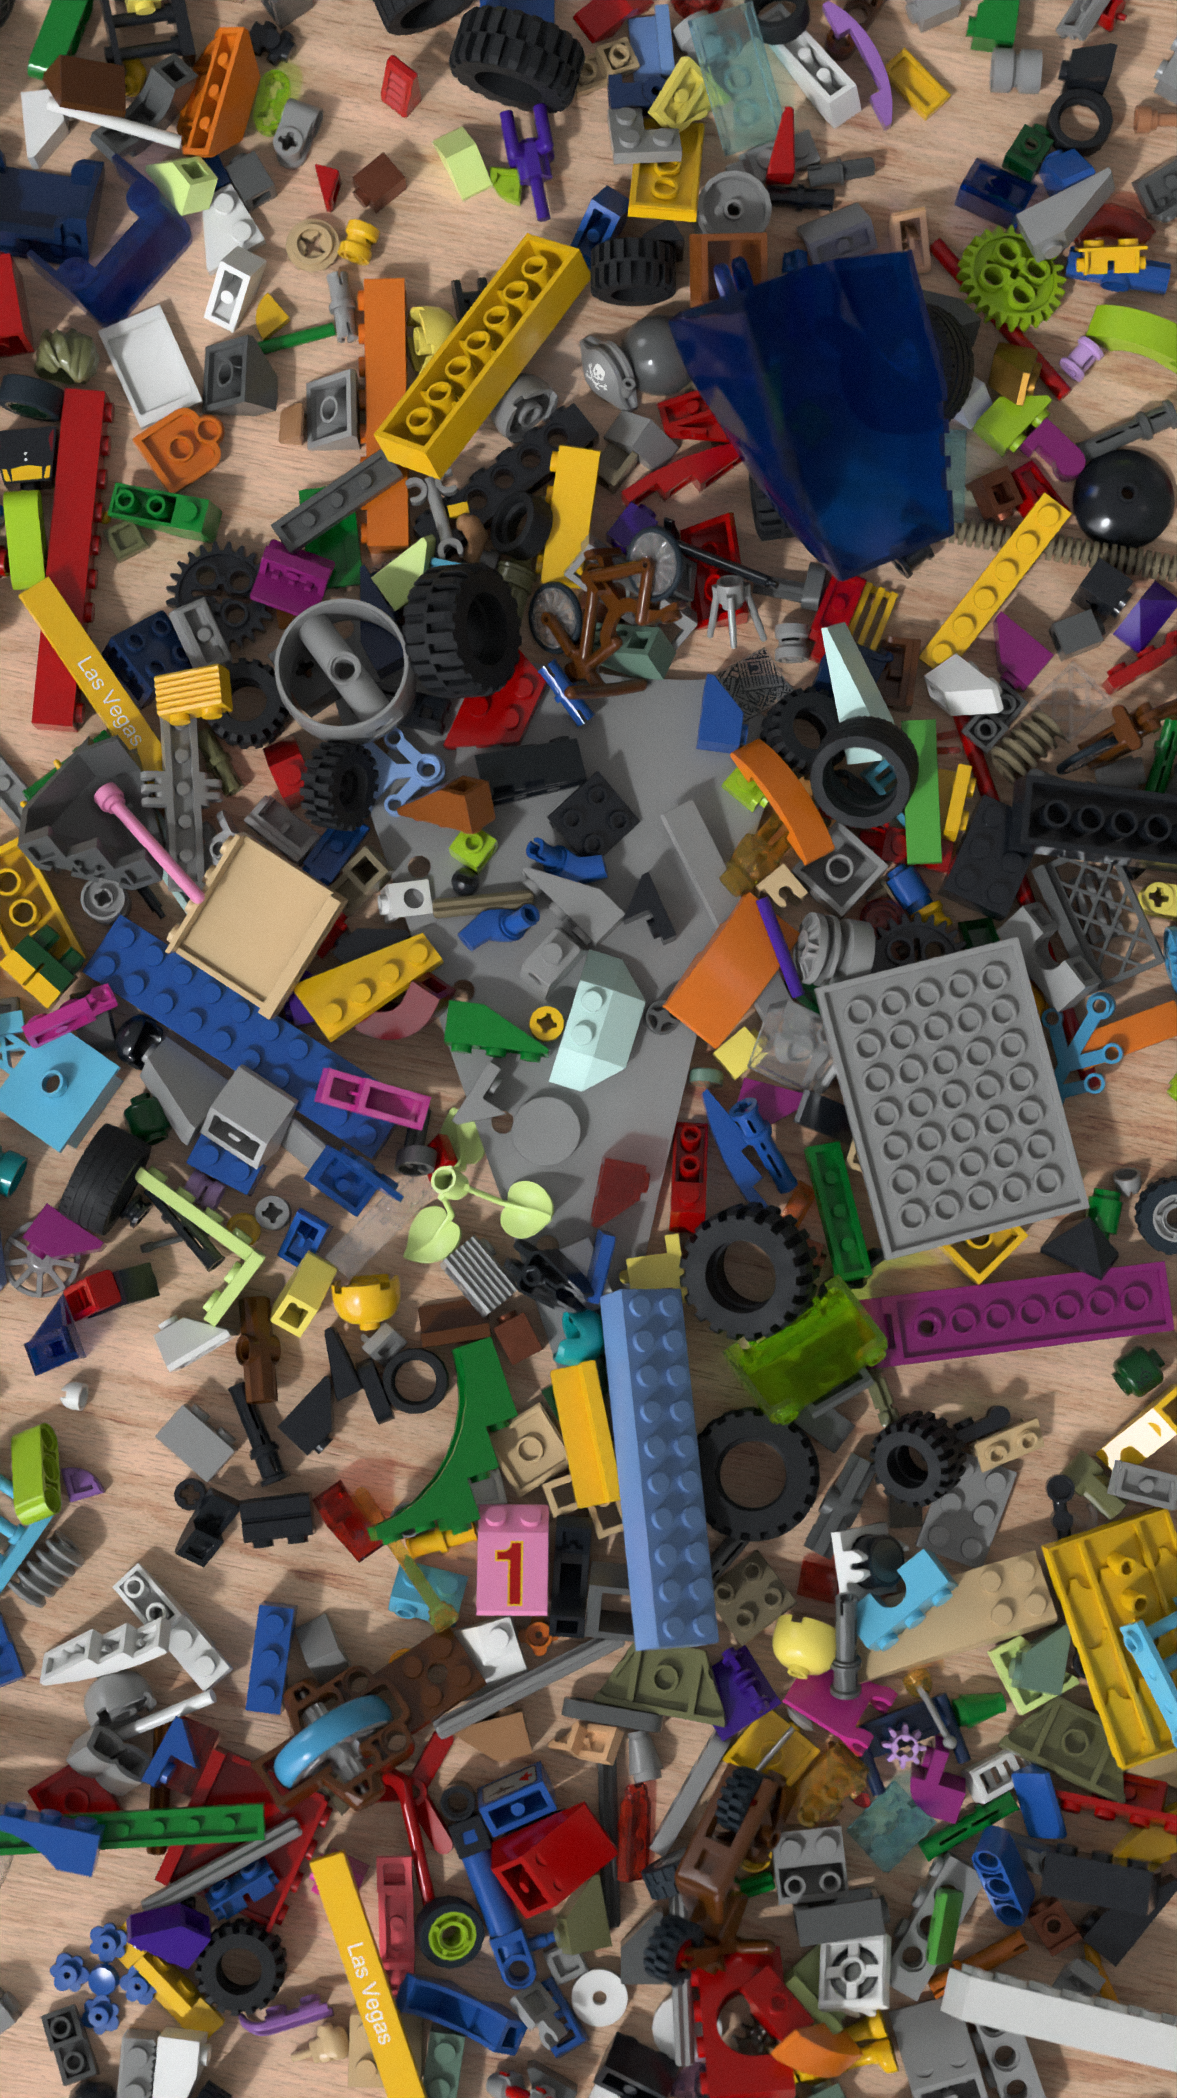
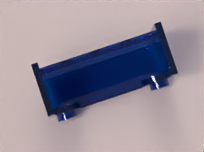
[26,153,193,328]

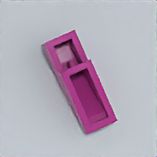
[314,1068,431,1131]

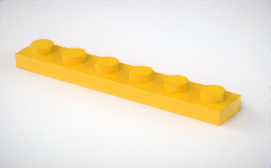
[919,493,1072,670]

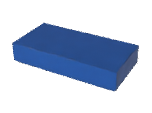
[584,1229,616,1304]

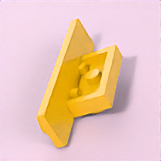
[106,1922,225,2039]

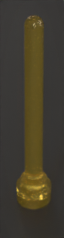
[355,1487,460,1633]

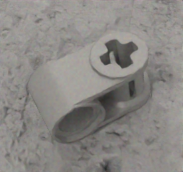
[273,98,323,169]

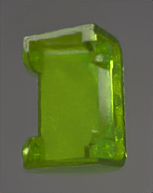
[723,1274,888,1425]

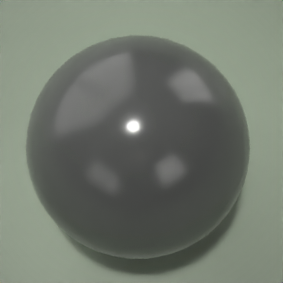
[621,314,695,396]

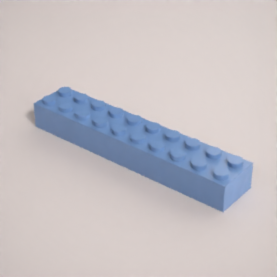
[600,1289,719,1651]

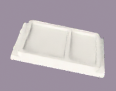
[98,304,203,430]

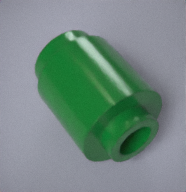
[1085,1188,1123,1240]

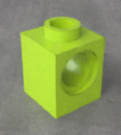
[449,830,499,875]

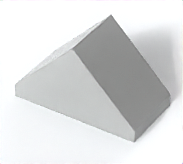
[603,410,678,472]
[294,1613,352,1685]

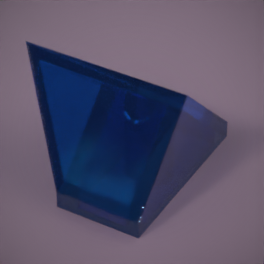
[24,1293,86,1376]

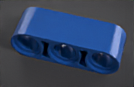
[972,1825,1036,1927]

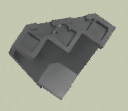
[17,735,166,891]

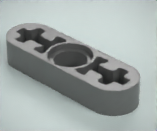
[562,1696,664,1732]

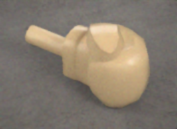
[291,2022,349,2064]

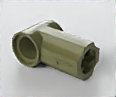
[1060,1450,1130,1520]

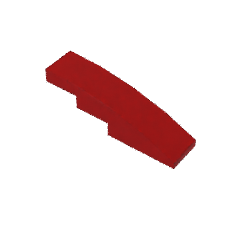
[621,439,755,507]

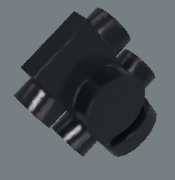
[249,21,297,67]

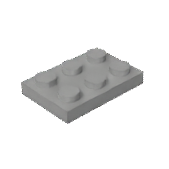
[915,1452,1017,1568]

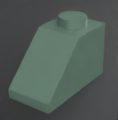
[1008,1624,1071,1696]

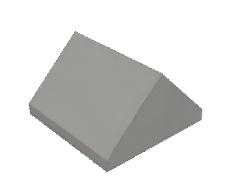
[306,369,360,451]

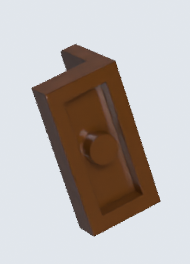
[418,1299,492,1348]

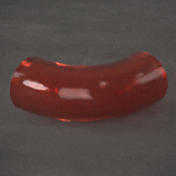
[1073,203,1157,247]

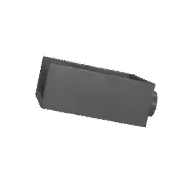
[584,1561,635,1642]
[792,1886,890,1947]

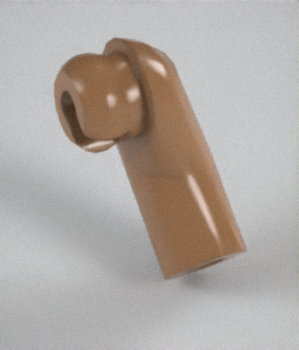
[456,513,488,563]

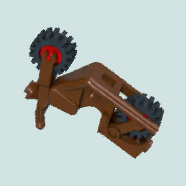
[643,1763,798,1987]

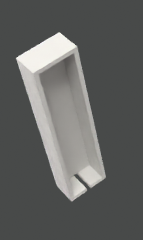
[940,1964,1177,2072]

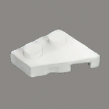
[202,183,266,276]

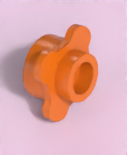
[518,1616,559,1656]

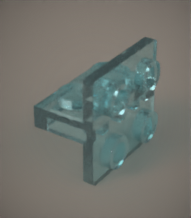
[847,1781,937,1873]

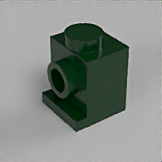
[1001,124,1054,183]

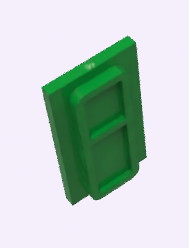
[298,486,362,589]

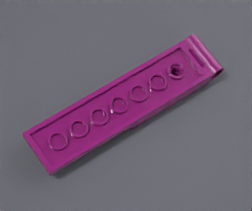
[857,1261,1174,1370]

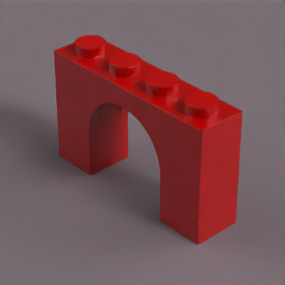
[691,1946,796,2098]

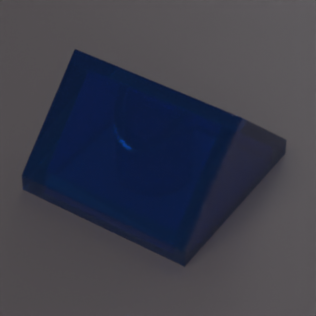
[954,158,1038,232]

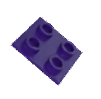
[712,1645,782,1742]

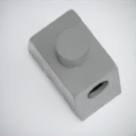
[519,927,588,1000]

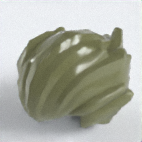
[34,328,100,385]

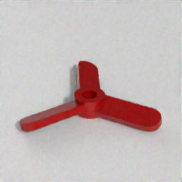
[357,1730,454,1854]

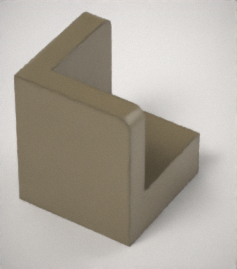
[597,443,639,494]

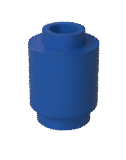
[886,863,933,916]

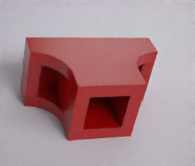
[740,1965,815,2042]

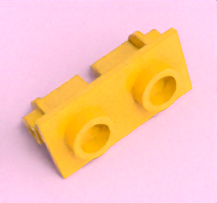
[1075,238,1148,275]

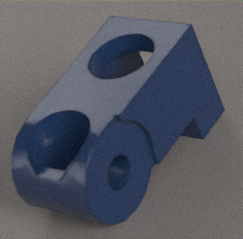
[607,74,667,116]

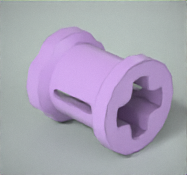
[1059,336,1104,382]

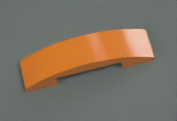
[730,738,835,866]

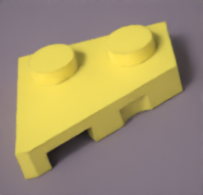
[648,57,731,132]

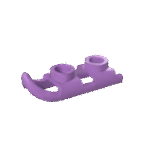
[239,1994,334,2036]

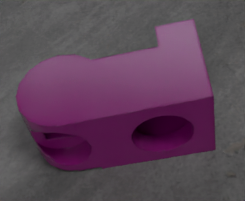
[1019,418,1086,482]

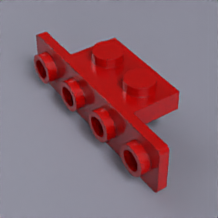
[1055,1773,1177,1836]

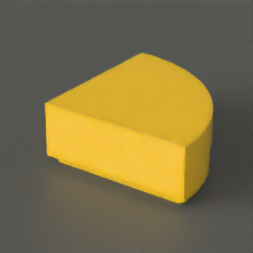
[256,293,290,341]

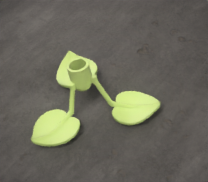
[403,1107,554,1263]

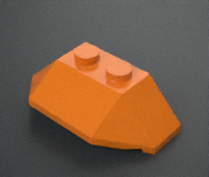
[176,27,260,158]

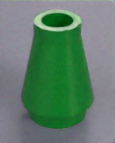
[952,1692,1006,1729]

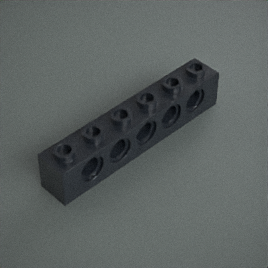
[413,403,599,560]

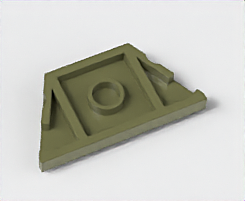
[594,1642,727,1727]
[998,1696,1126,1804]

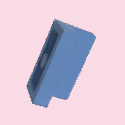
[628,4,675,82]

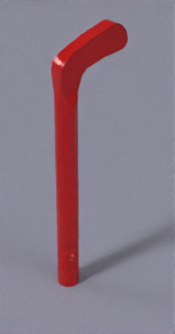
[367,1762,435,1907]

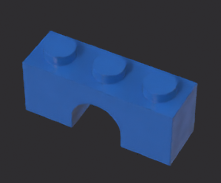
[245,1601,298,1715]

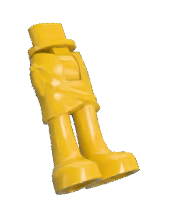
[793,2009,899,2085]

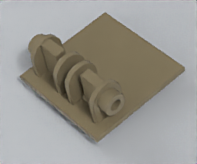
[714,1550,798,1646]

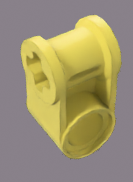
[1137,882,1177,922]

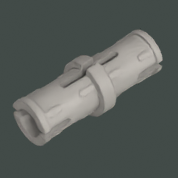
[326,271,358,343]

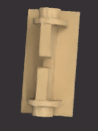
[969,1417,1045,1473]

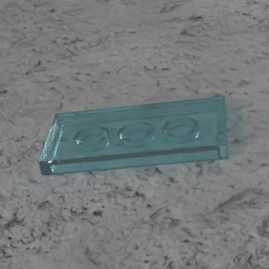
[687,1,783,156]

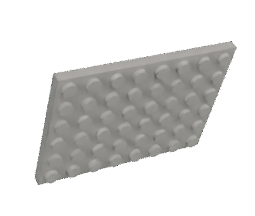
[814,937,1090,1261]

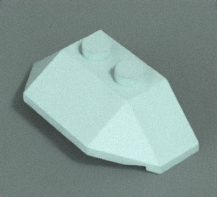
[549,949,646,1092]

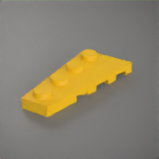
[293,933,444,1043]

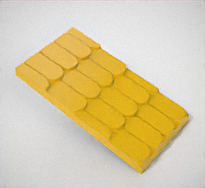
[1041,1507,1177,1770]

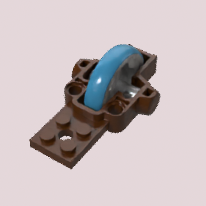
[250,1624,487,1814]

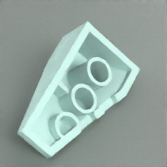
[821,622,895,765]

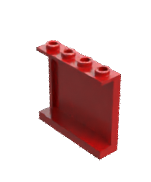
[155,1745,333,1933]

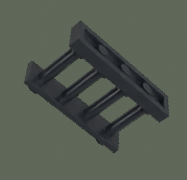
[100,0,196,67]

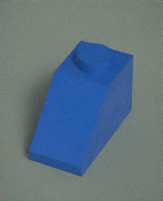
[1039,148,1096,197]
[570,185,629,269]
[696,674,748,754]

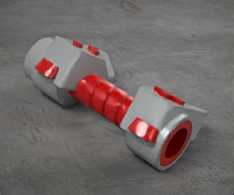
[486,2070,555,2098]

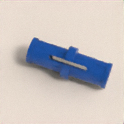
[537,658,595,727]

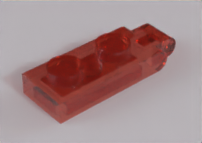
[616,1782,652,1882]

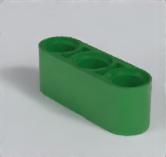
[27,0,94,82]

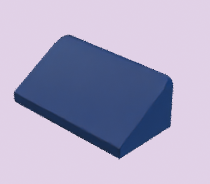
[1011,1764,1067,1839]

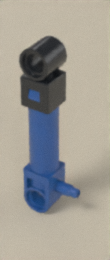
[440,1781,556,1990]

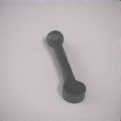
[140,1228,210,1253]

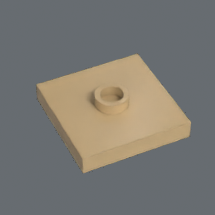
[489,1401,569,1498]

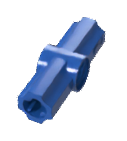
[1065,246,1171,295]

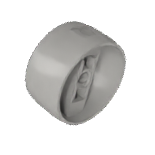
[275,598,418,745]

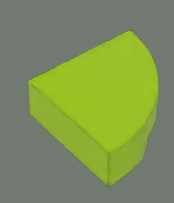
[490,166,522,206]

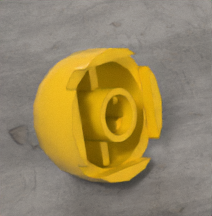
[331,1274,401,1330]

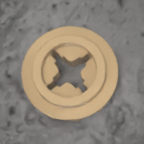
[286,219,340,274]

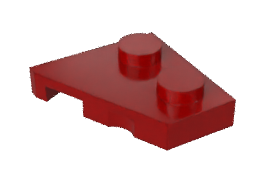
[657,382,739,443]

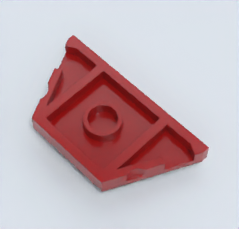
[443,650,548,750]

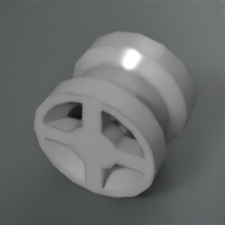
[255,1196,292,1231]

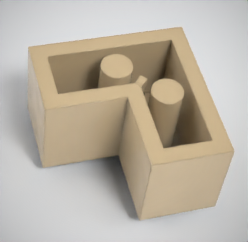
[542,1475,623,1539]

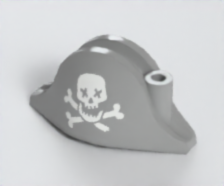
[580,335,638,412]

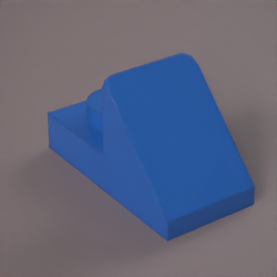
[141,1716,201,1788]

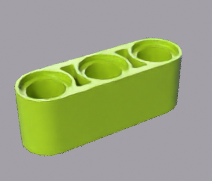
[3,490,48,590]
[11,1423,61,1525]

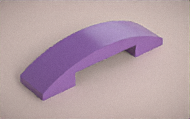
[822,1,893,131]

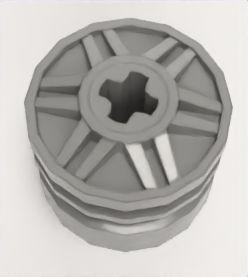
[793,912,875,987]

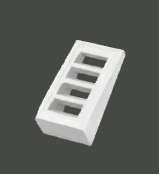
[961,1749,1041,1804]

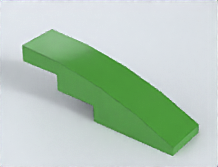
[901,719,942,865]

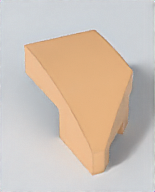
[547,1721,624,1766]

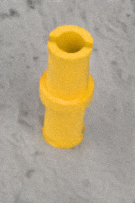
[406,1521,478,1560]

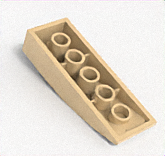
[834,1550,1058,1684]

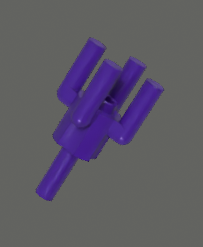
[500,103,555,222]

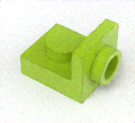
[721,767,769,813]

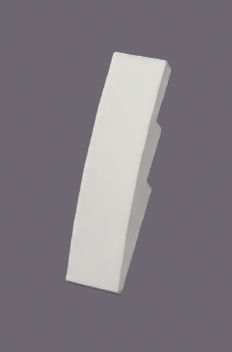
[40,1617,172,1686]

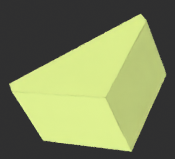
[432,126,493,201]

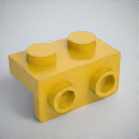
[938,764,976,842]

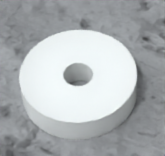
[571,1967,628,2027]

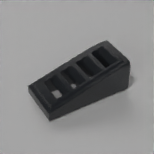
[324,1326,364,1401]

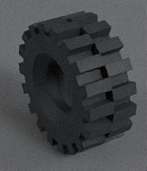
[300,740,379,831]

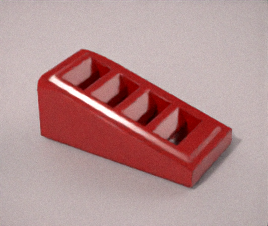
[381,54,421,118]
[765,106,795,185]
[63,1269,122,1322]

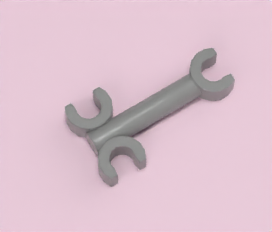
[405,468,464,560]

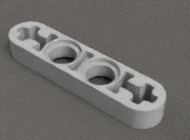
[648,1730,732,1857]

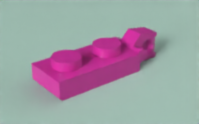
[21,983,118,1049]

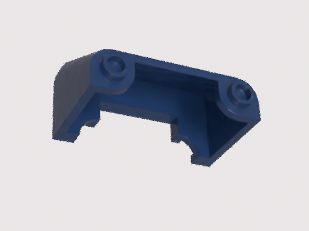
[0,150,105,266]

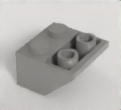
[200,1064,299,1170]
[772,1819,849,1905]

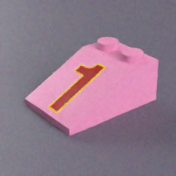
[476,1504,549,1616]

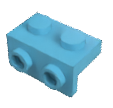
[388,1559,468,1628]

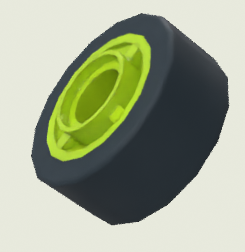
[414,1895,485,1969]

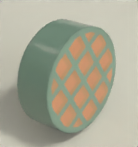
[689,1067,724,1088]

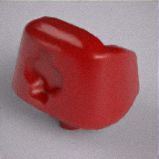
[1096,0,1127,32]

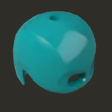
[553,1309,605,1366]

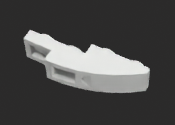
[113,1563,233,1692]

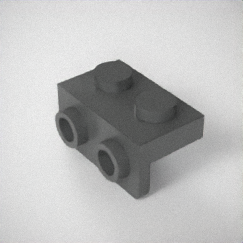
[1132,156,1177,223]

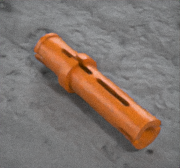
[927,1929,1029,2000]

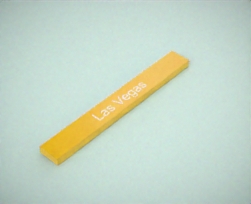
[19,576,165,813]
[309,1849,428,2098]

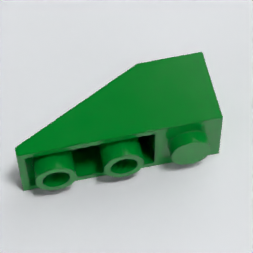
[107,483,223,544]
[444,1000,549,1063]

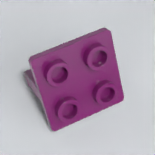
[250,539,335,616]

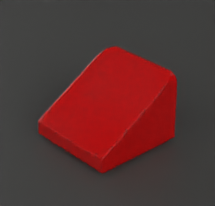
[315,164,342,213]

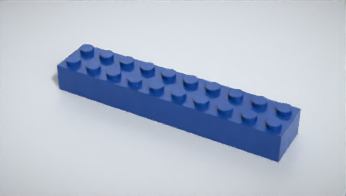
[82,914,398,1161]

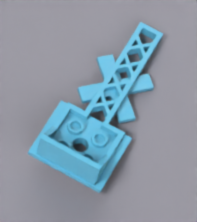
[0,1010,123,1153]

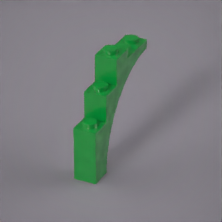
[367,1337,518,1545]

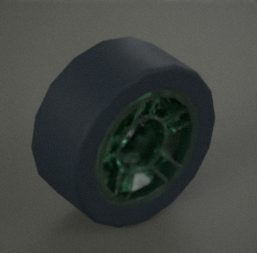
[0,374,64,422]

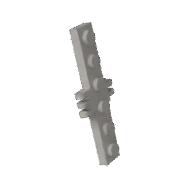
[140,717,223,892]

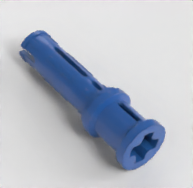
[729,1097,798,1194]

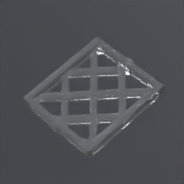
[1029,661,1113,743]

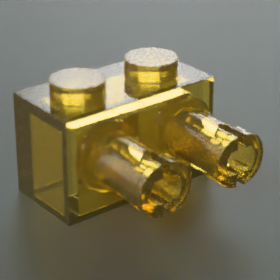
[791,1739,870,1827]

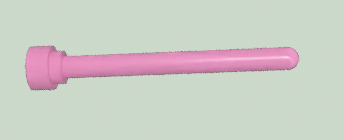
[94,782,205,904]

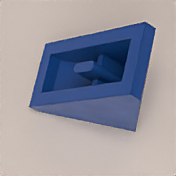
[277,1208,334,1267]

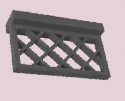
[1031,857,1166,996]

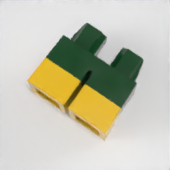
[0,925,86,1009]

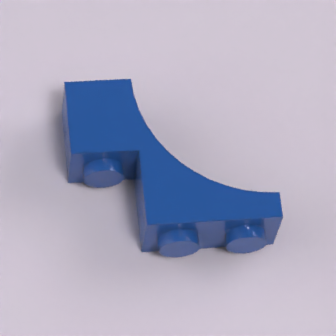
[395,1973,527,2056]

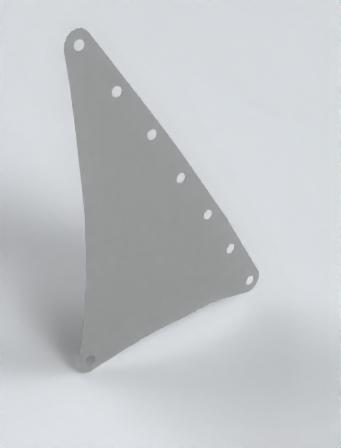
[335,620,794,1398]

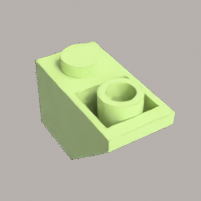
[145,156,218,216]

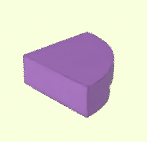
[61,1467,105,1503]

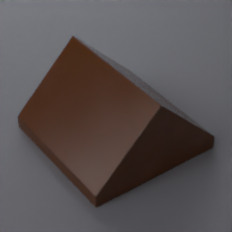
[42,54,126,118]

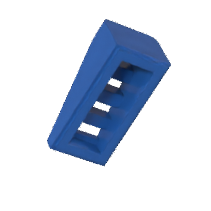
[541,1976,590,2058]

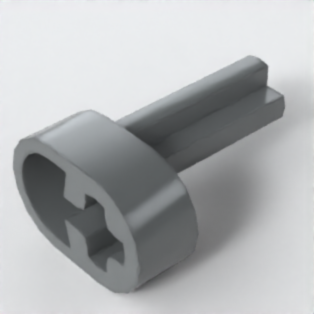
[752,562,828,611]
[394,1106,438,1177]

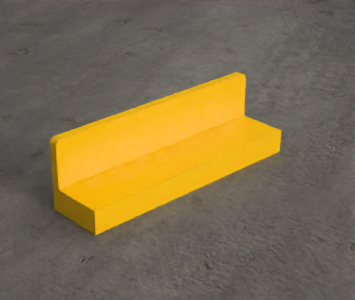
[550,1360,620,1509]

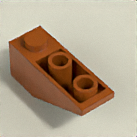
[397,775,496,834]

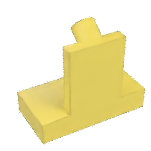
[619,1233,687,1303]

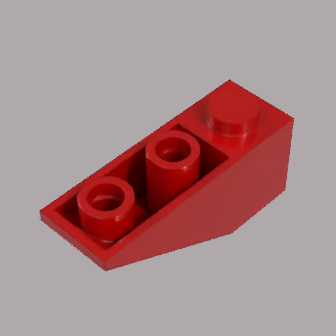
[669,1122,709,1233]

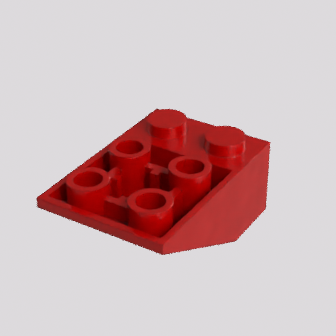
[491,1801,619,1919]

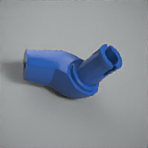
[526,838,608,884]
[458,904,540,951]

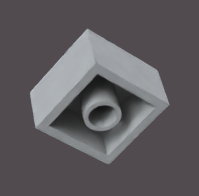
[791,821,888,921]

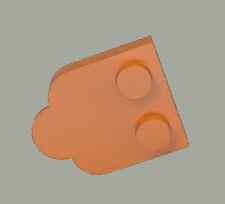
[132,408,225,494]

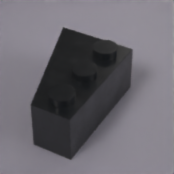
[474,736,587,807]
[1040,1843,1163,1915]

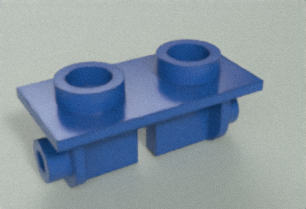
[204,1856,280,1921]

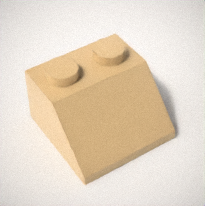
[348,2005,423,2088]

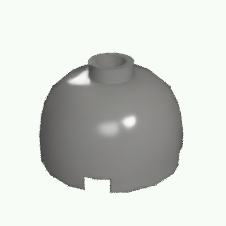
[490,373,558,443]
[84,1669,157,1731]

